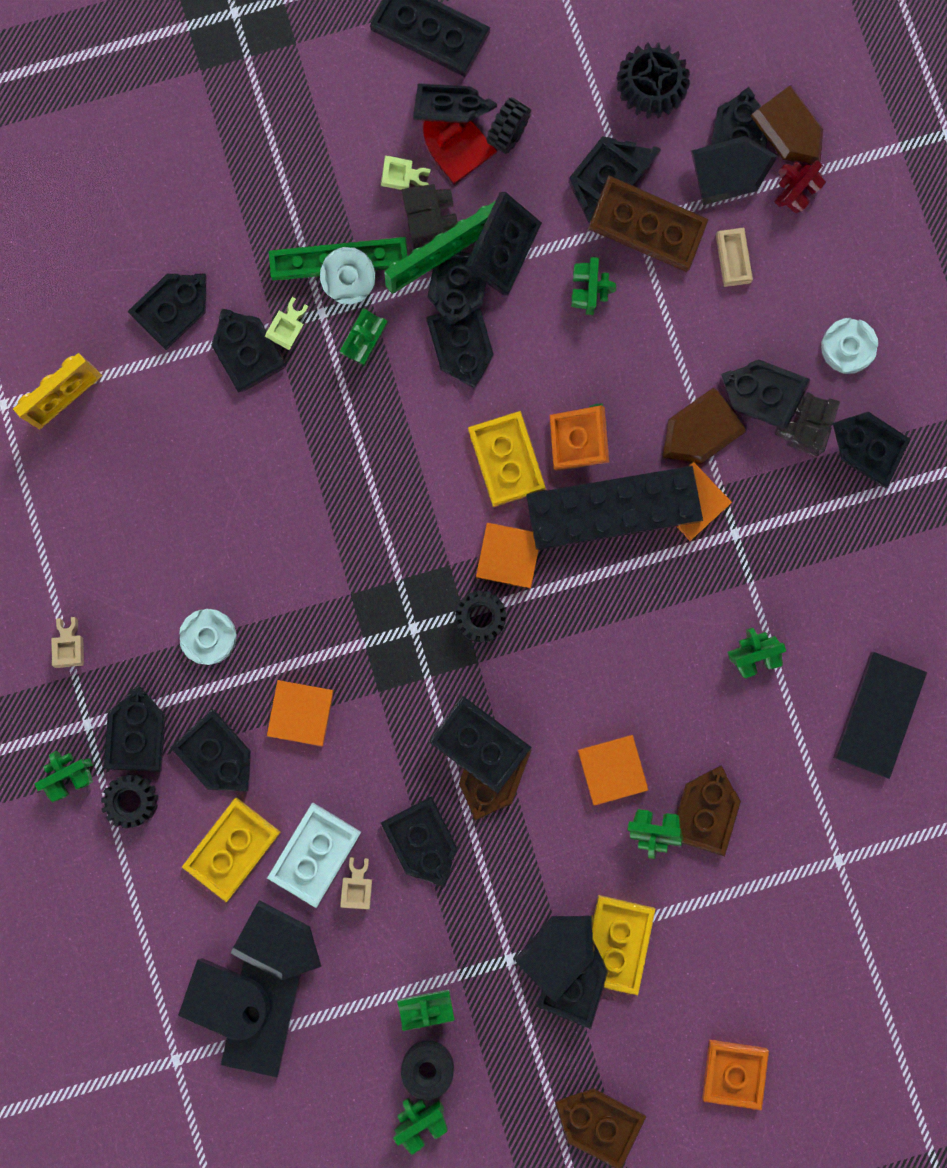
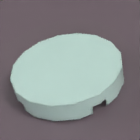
[320,247,375,304]
[821,318,878,373]
[179,609,237,665]

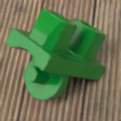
[571,257,617,315]
[340,308,388,366]
[727,628,786,678]
[34,751,93,803]
[627,809,683,860]
[397,989,455,1031]
[393,1098,448,1155]

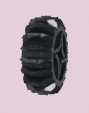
[616,42,690,119]

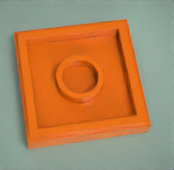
[549,405,609,471]
[676,462,732,541]
[476,523,538,589]
[267,680,334,746]
[577,735,648,806]
[702,1039,769,1110]

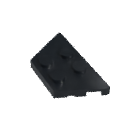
[568,136,661,233]

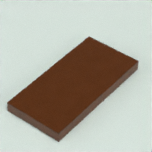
[587,176,709,272]

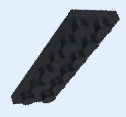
[526,466,703,550]

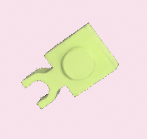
[381,155,431,191]
[265,297,308,350]

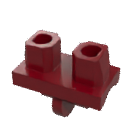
[774,160,826,213]

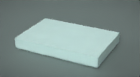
[267,803,361,908]

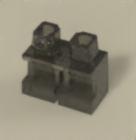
[402,184,458,249]
[775,392,840,456]

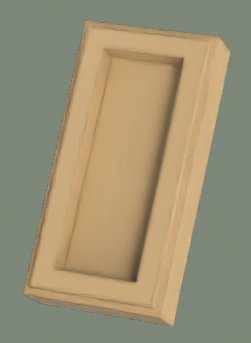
[716,228,753,287]

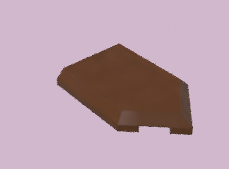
[751,85,823,165]
[662,388,746,464]
[459,749,532,821]
[677,765,741,857]
[555,1088,646,1168]

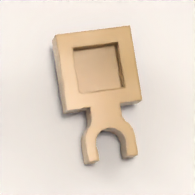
[52,617,84,668]
[341,857,372,910]

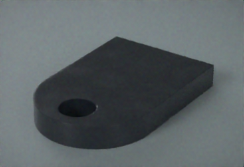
[178,958,270,1040]

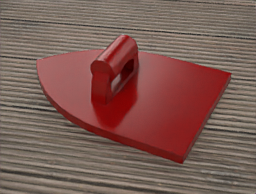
[423,121,497,185]

